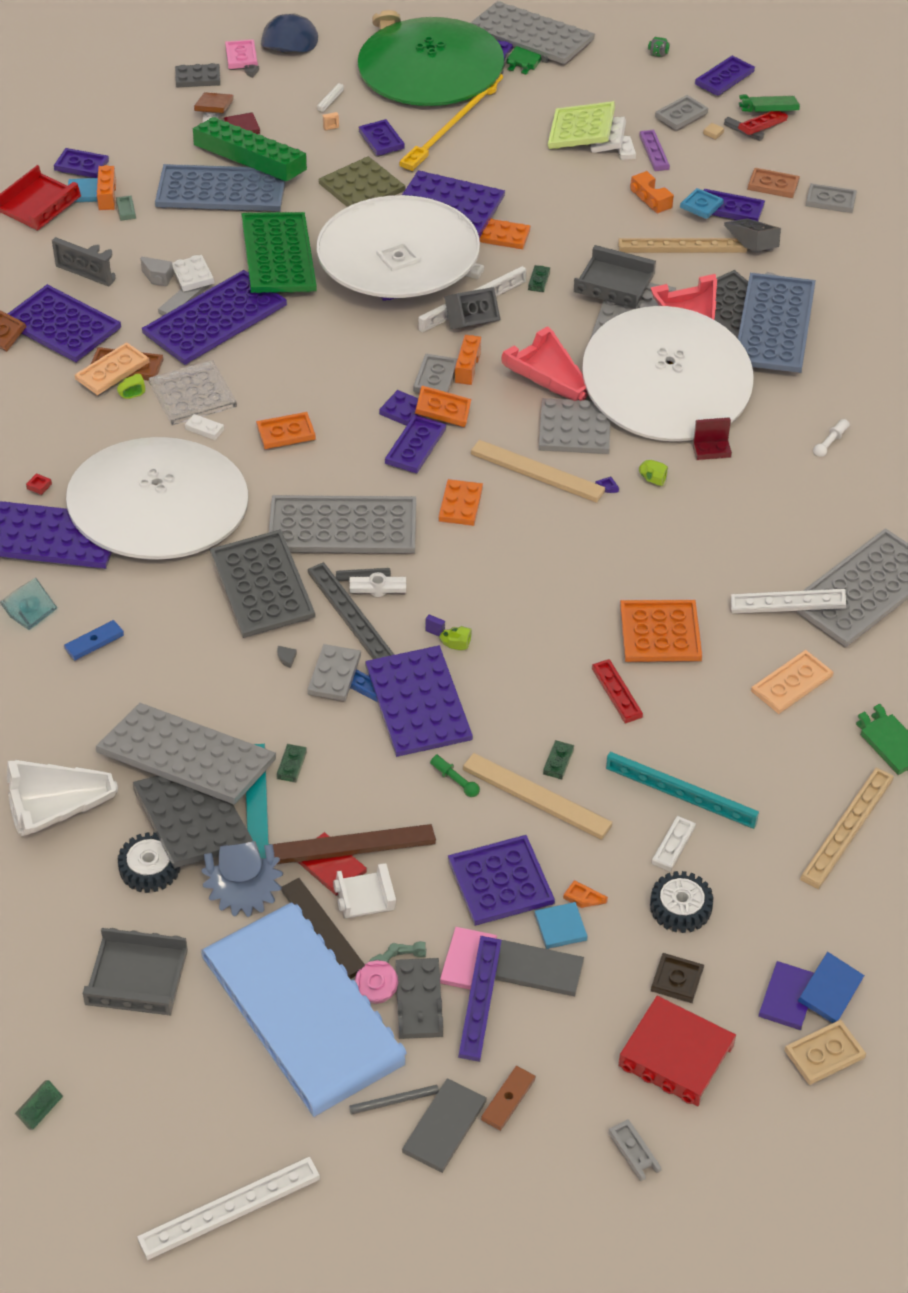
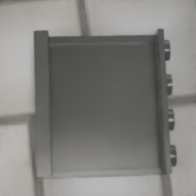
[574,245,656,308]
[82,928,188,1016]

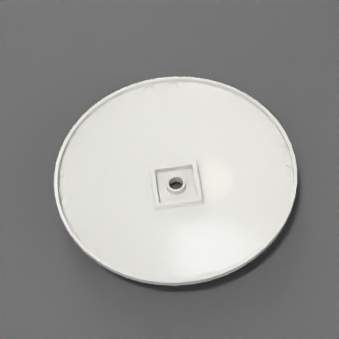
[317,195,480,298]
[582,306,753,441]
[66,437,248,559]

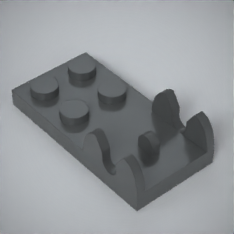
[52,237,116,287]
[396,958,443,1039]

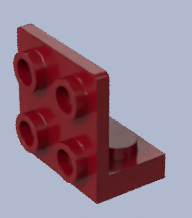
[693,417,732,460]

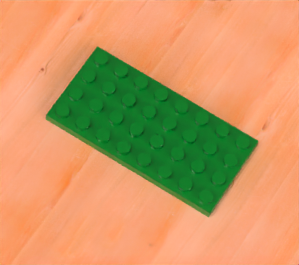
[241,212,317,293]

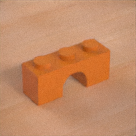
[97,165,116,210]
[630,171,674,214]
[455,335,481,385]

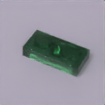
[528,265,550,292]
[543,740,574,780]
[276,744,307,783]
[15,1080,63,1130]

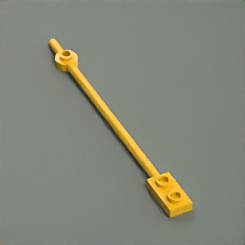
[399,74,503,171]

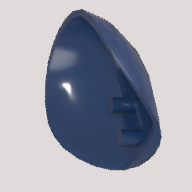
[261,13,318,52]

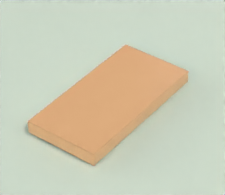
[75,342,149,395]
[751,650,834,714]

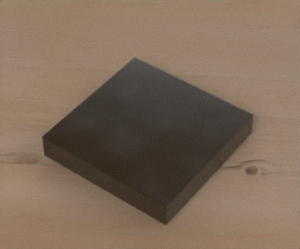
[651,953,704,1004]

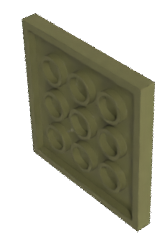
[319,156,405,207]

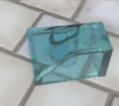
[0,577,57,630]

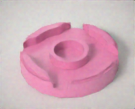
[355,960,399,1004]

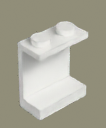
[333,863,396,918]

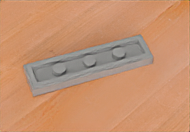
[158,284,212,315]

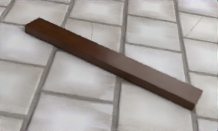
[273,824,436,865]

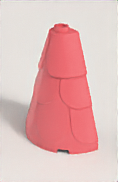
[651,274,717,320]
[501,326,588,401]

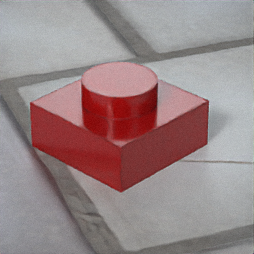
[26,473,52,495]

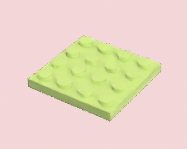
[548,101,615,149]

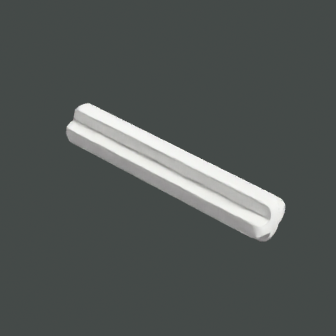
[317,83,344,112]

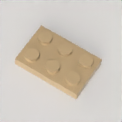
[784,1020,866,1085]

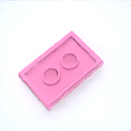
[225,39,258,69]
[440,927,497,990]

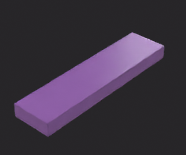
[639,130,670,171]

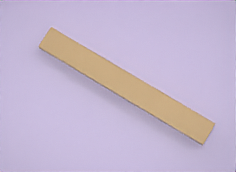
[618,238,747,253]
[471,440,605,503]
[463,753,612,840]
[800,767,894,890]

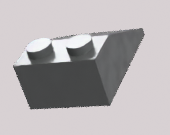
[724,218,781,253]
[444,287,501,329]

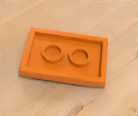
[479,218,531,249]
[415,386,471,427]
[256,412,316,449]
[439,479,483,526]

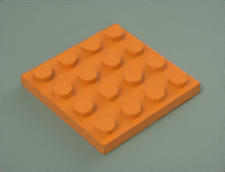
[620,600,702,662]

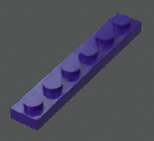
[458,936,502,1062]

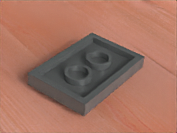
[175,63,221,88]

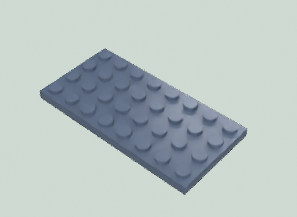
[155,164,286,212]
[738,273,816,373]

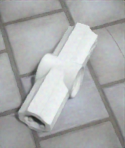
[350,572,406,597]

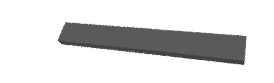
[308,562,395,659]

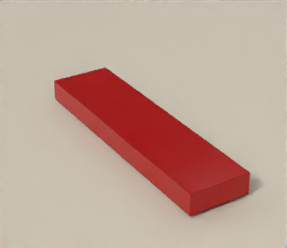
[738,111,788,135]
[592,659,643,723]

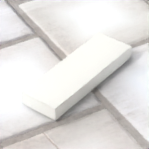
[652,816,696,872]

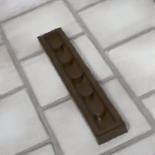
[281,878,365,979]

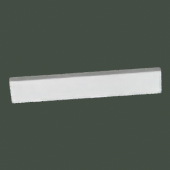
[731,589,846,614]

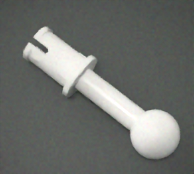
[813,419,850,457]

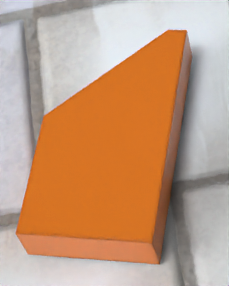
[563,880,608,908]

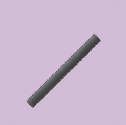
[349,1085,439,1115]

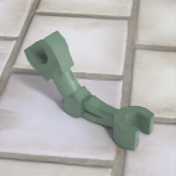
[369,941,427,964]

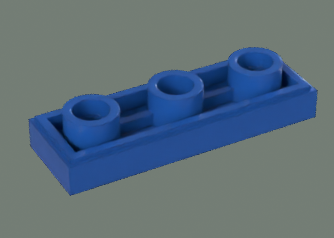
[64,620,124,661]

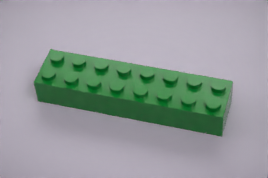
[193,117,307,181]

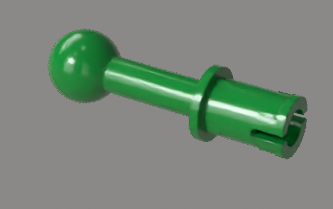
[430,754,480,797]

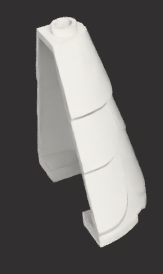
[7,760,118,836]

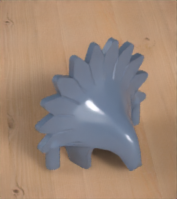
[201,841,284,917]

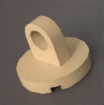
[372,10,401,30]

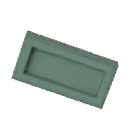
[116,195,136,221]

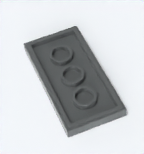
[495,940,584,997]
[402,1078,487,1173]

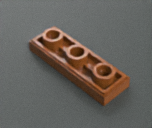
[481,1065,536,1131]

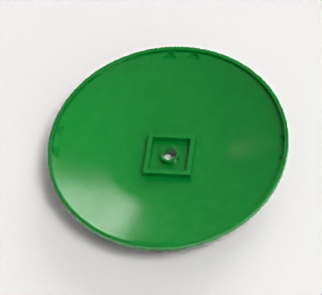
[358,17,504,106]

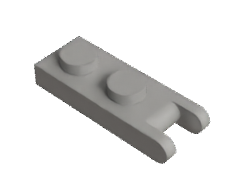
[609,1119,661,1181]

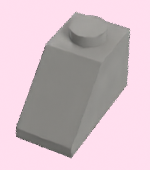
[140,256,174,286]

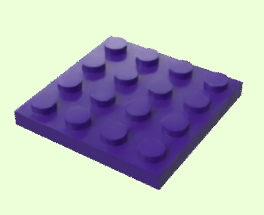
[448,835,555,926]

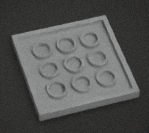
[539,398,610,454]

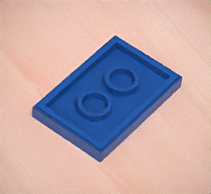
[798,951,865,1023]

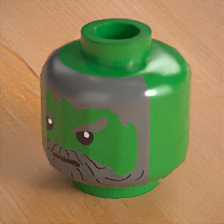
[648,37,670,57]

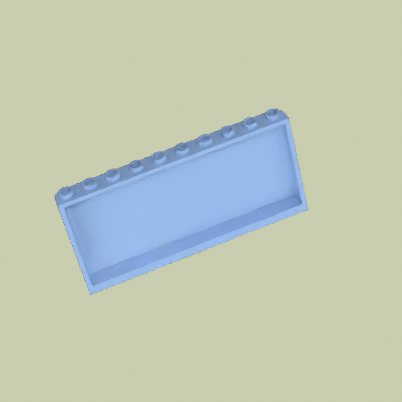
[201,902,407,1117]

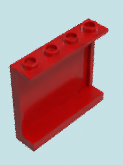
[0,165,81,231]
[618,995,736,1106]

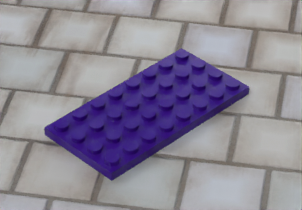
[142,270,287,365]
[0,501,112,569]

